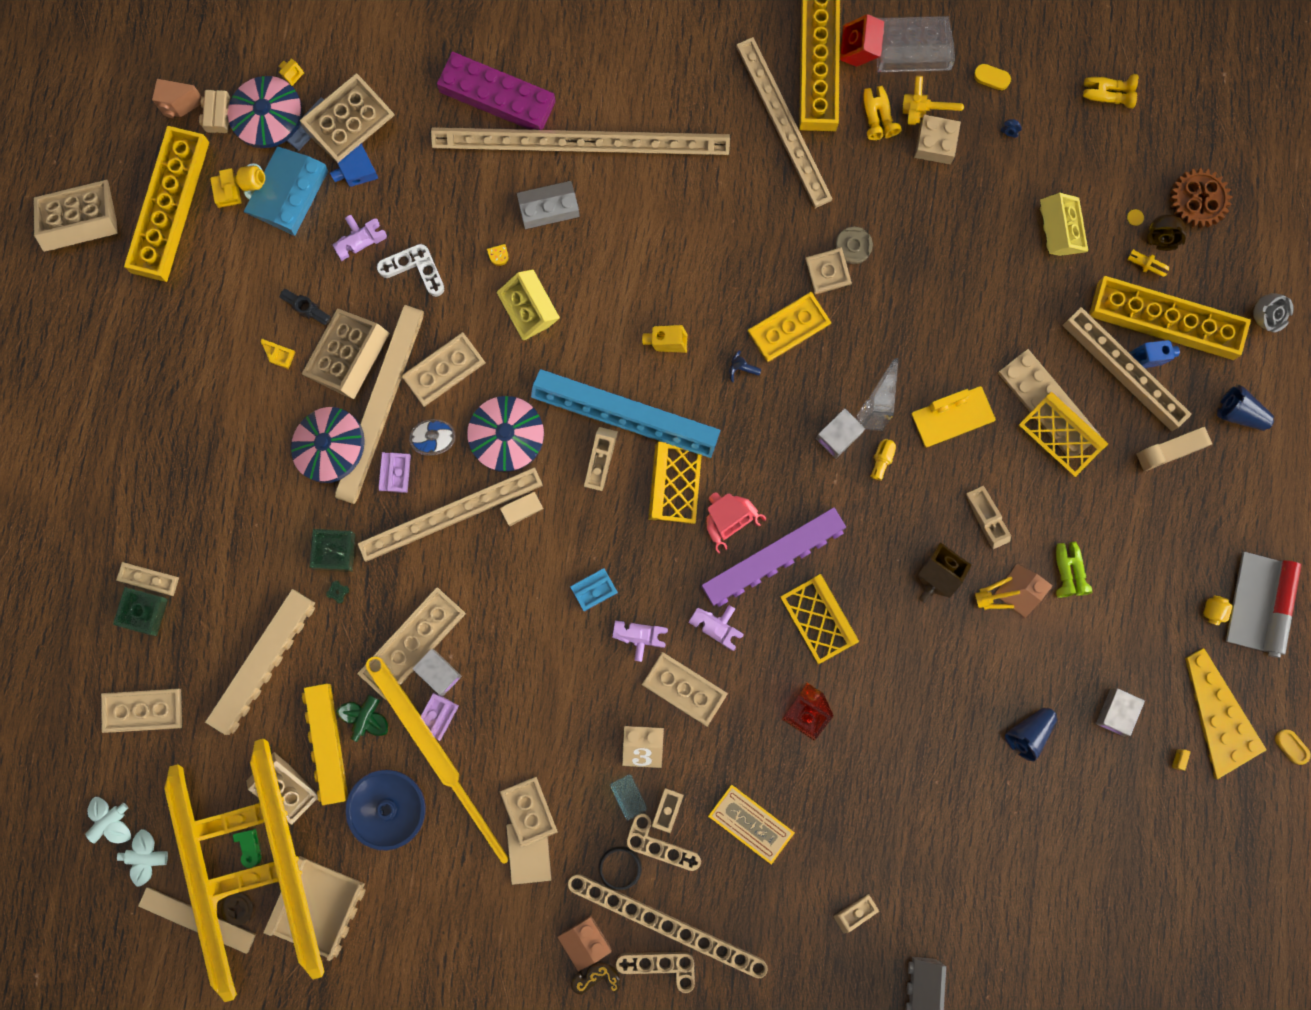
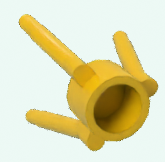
[975,576,1020,610]

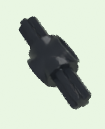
[279,289,331,325]

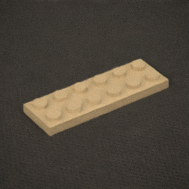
[998,349,1101,461]
[357,587,466,700]

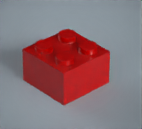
[840,14,884,67]

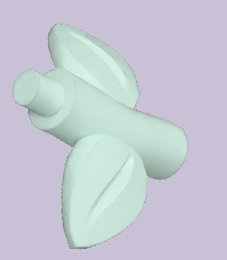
[85,797,131,843]
[117,829,168,886]

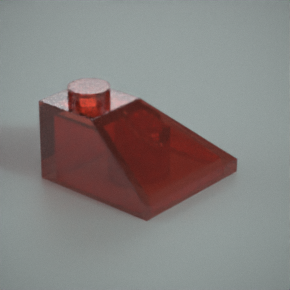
[782,683,834,741]

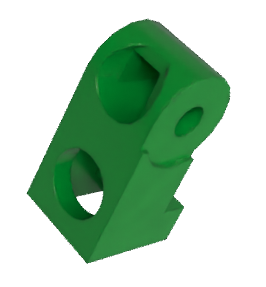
[233,829,261,868]

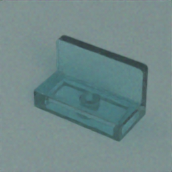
[609,774,647,820]

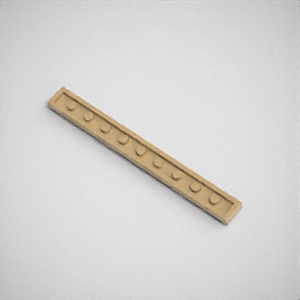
[736,37,832,208]
[357,468,543,562]

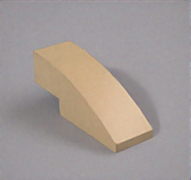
[966,486,1011,549]

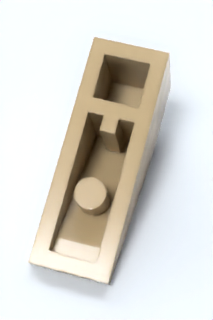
[584,427,618,491]

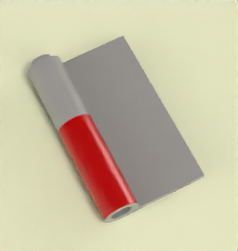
[1226,552,1302,658]

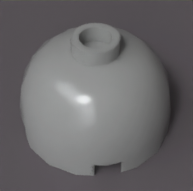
[1253,293,1293,332]

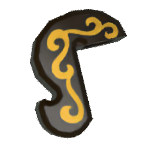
[571,961,620,995]

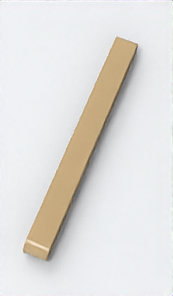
[335,305,424,504]
[568,874,768,978]

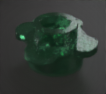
[326,581,349,604]

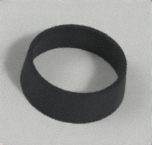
[599,846,642,890]

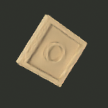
[806,247,852,295]

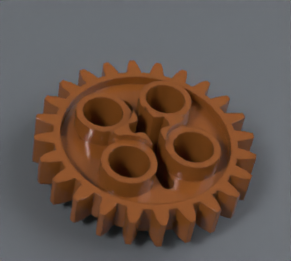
[1169,168,1232,229]

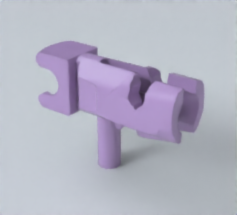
[333,215,387,261]
[688,605,744,651]
[612,620,668,662]

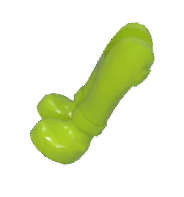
[1056,542,1093,598]

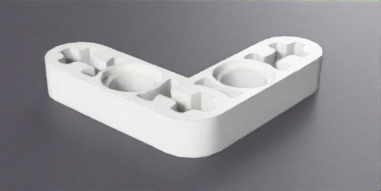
[377,244,444,297]

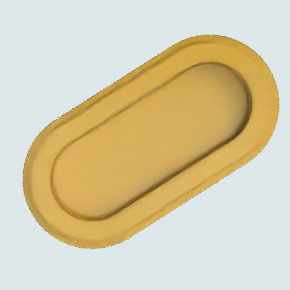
[974,64,1011,90]
[1275,730,1310,765]

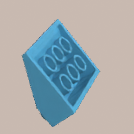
[244,146,328,236]

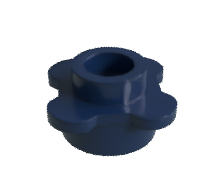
[1001,119,1022,138]

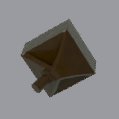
[918,542,972,603]

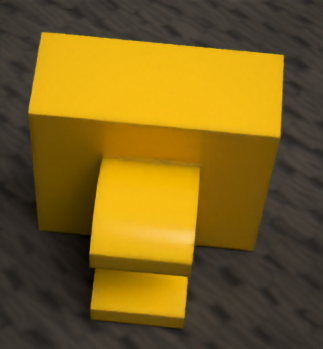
[279,59,304,86]

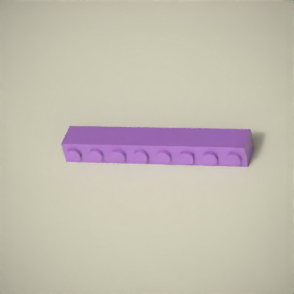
[701,507,846,607]

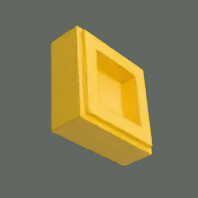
[1172,749,1190,770]

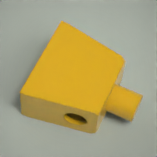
[642,325,687,353]

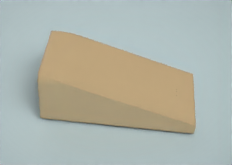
[500,492,543,526]
[834,894,879,933]

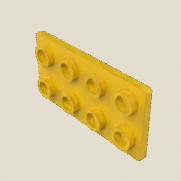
[912,386,996,448]

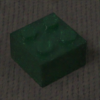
[310,529,356,572]
[113,587,169,636]

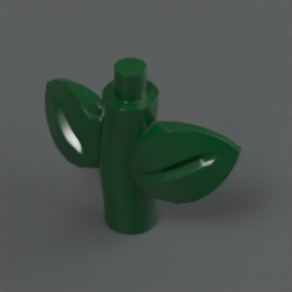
[336,695,388,742]

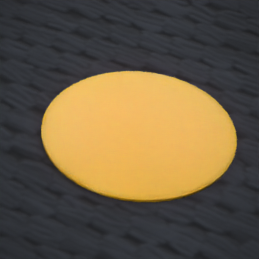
[1127,209,1144,226]

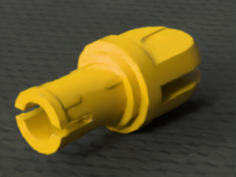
[1128,249,1169,277]
[870,439,896,481]

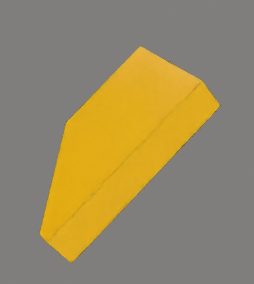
[261,339,295,369]

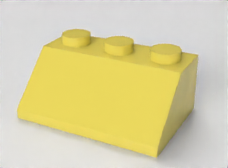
[1040,193,1088,256]
[497,270,560,340]

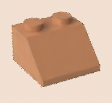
[152,79,202,118]
[558,915,612,971]

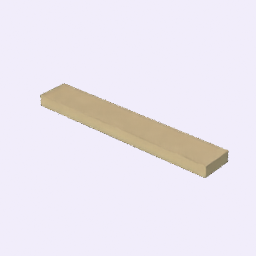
[138,887,256,954]

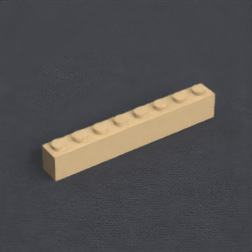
[1062,307,1192,431]
[205,589,315,735]

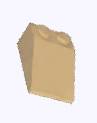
[246,752,318,825]

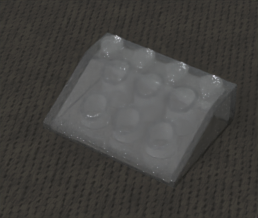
[877,16,955,72]
[857,358,898,431]

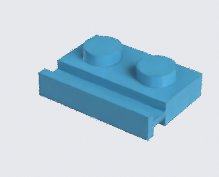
[571,568,618,612]

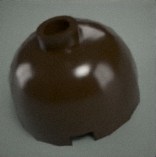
[1147,215,1187,251]

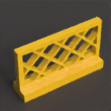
[1019,391,1108,477]
[648,442,701,524]
[781,574,859,664]

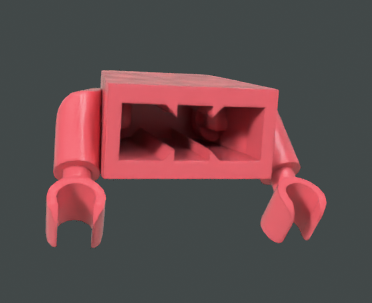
[706,493,766,553]

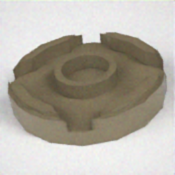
[835,226,873,264]

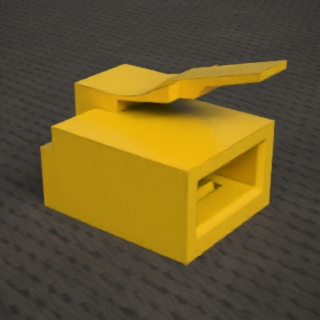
[210,168,241,208]

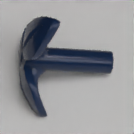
[729,350,761,382]

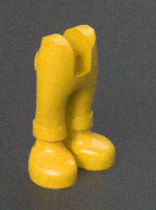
[1083,74,1139,109]
[864,86,902,140]

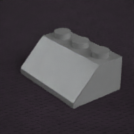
[517,181,580,229]

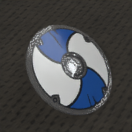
[409,419,455,455]

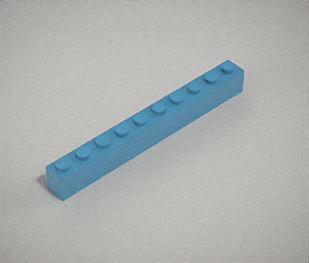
[531,369,721,458]

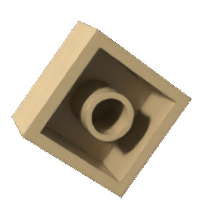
[914,115,961,165]

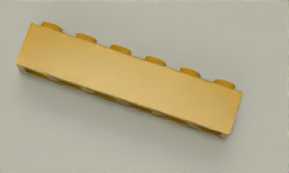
[302,684,348,805]

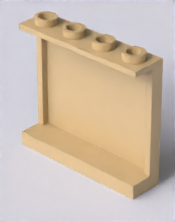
[264,856,366,961]

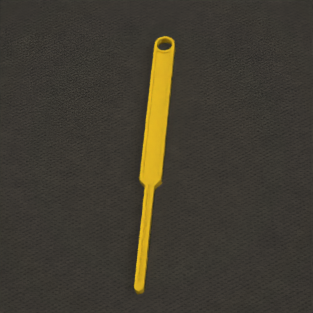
[366,656,509,864]

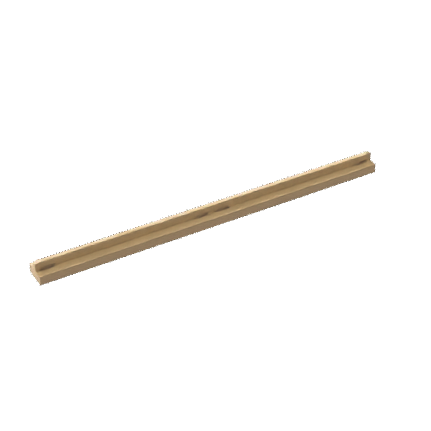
[431,128,730,155]

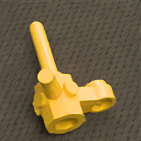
[903,76,964,125]

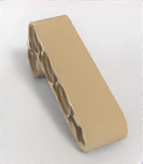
[1137,427,1212,471]
[627,813,701,871]
[616,952,695,993]

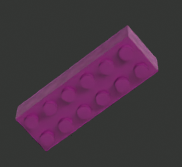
[437,52,555,130]

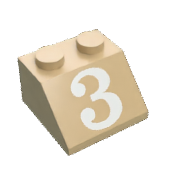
[622,726,664,768]

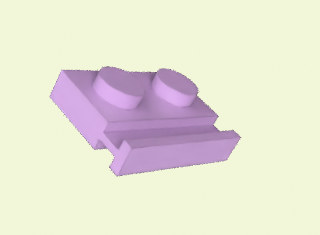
[379,452,411,493]
[421,692,459,741]

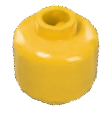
[235,165,265,191]
[1203,595,1232,625]

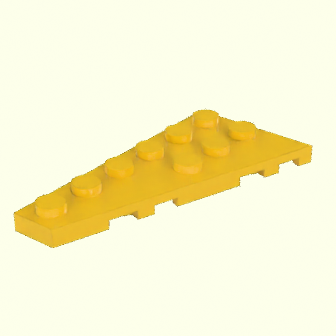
[1185,648,1266,779]

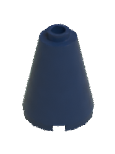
[1217,385,1274,431]
[1005,708,1057,762]

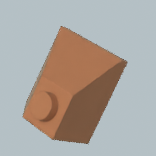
[994,564,1053,618]

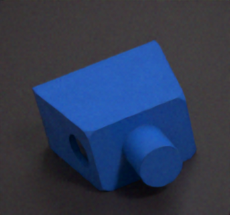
[330,144,378,187]
[1129,340,1180,368]

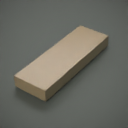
[116,562,179,596]

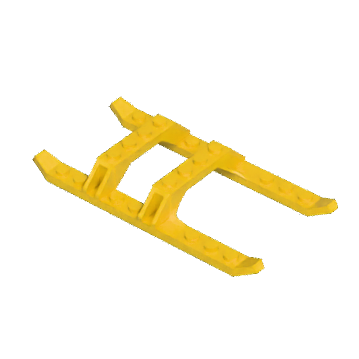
[164,739,325,1002]

